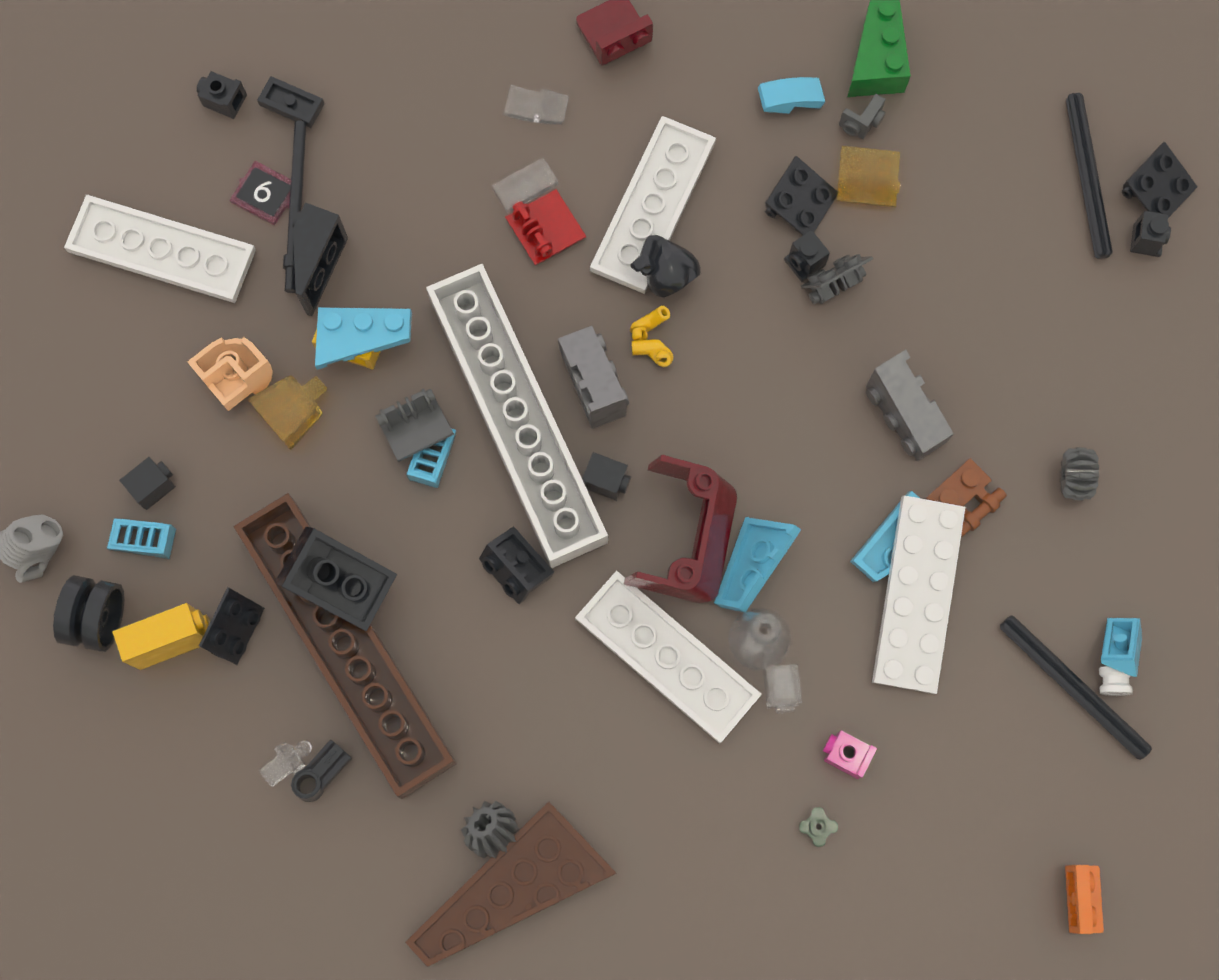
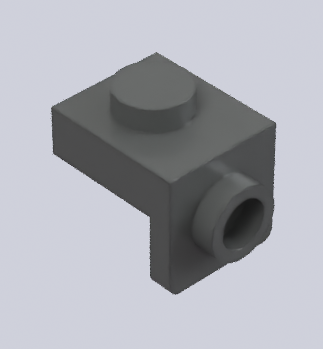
[839,94,886,140]

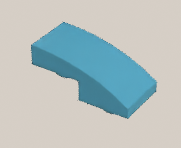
[758,77,825,114]

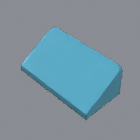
[1101,618,1142,677]

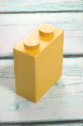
[112,603,210,670]

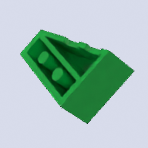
[847,0,911,97]

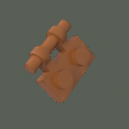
[926,458,1007,537]

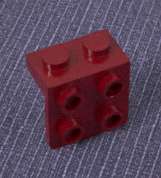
[576,0,653,66]

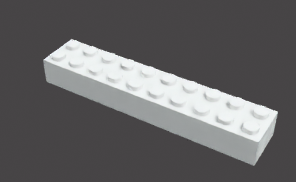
[426,264,608,568]

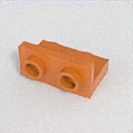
[1065,865,1104,934]

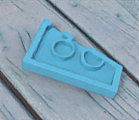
[315,307,412,370]
[850,491,920,582]
[714,517,801,612]

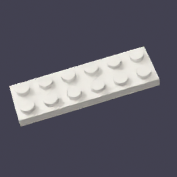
[590,116,716,294]
[64,195,256,303]
[872,495,966,694]
[575,570,762,744]

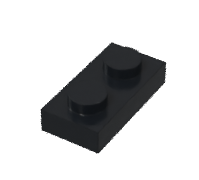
[257,76,324,128]

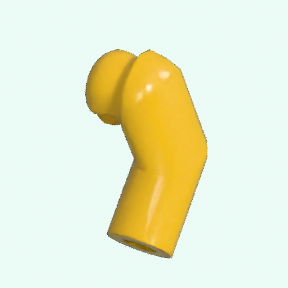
[630,305,670,341]
[631,339,673,367]

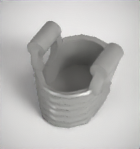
[0,515,63,583]

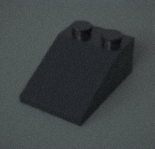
[292,202,348,316]
[275,526,397,631]

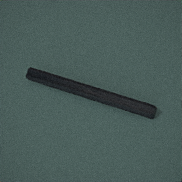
[1066,93,1113,259]
[1000,615,1152,760]

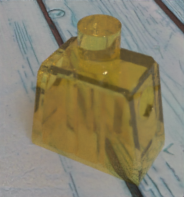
[248,375,328,450]

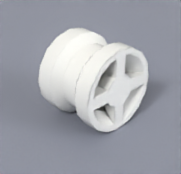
[1099,666,1133,696]

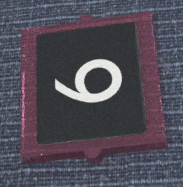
[230,161,291,226]

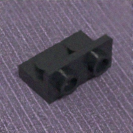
[479,526,554,604]

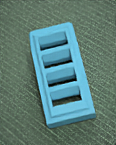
[406,429,457,488]
[107,518,176,559]

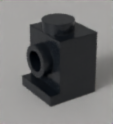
[197,71,247,119]
[1130,211,1171,257]
[784,230,830,282]

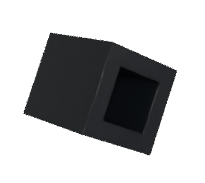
[582,452,631,501]
[119,457,176,510]

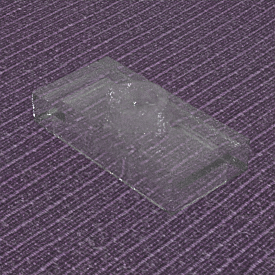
[492,157,558,213]

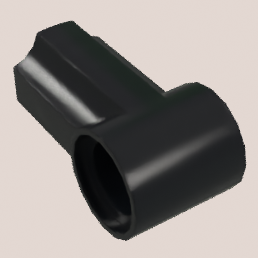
[291,740,352,802]

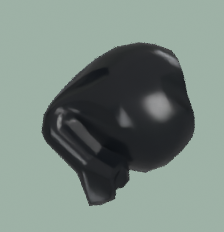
[630,235,701,298]

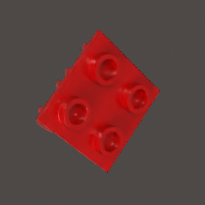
[505,189,586,265]

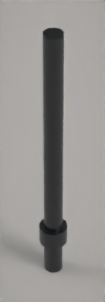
[283,121,306,293]

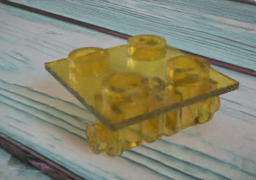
[837,146,900,207]

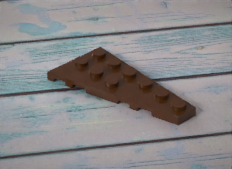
[405,802,617,967]

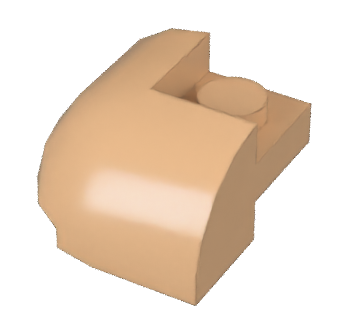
[187,337,273,411]

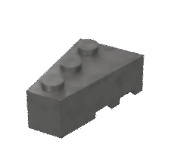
[558,326,629,429]
[866,349,953,461]

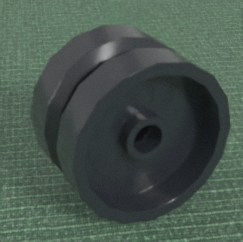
[53,575,125,652]

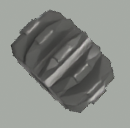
[1060,447,1099,501]
[461,801,519,859]

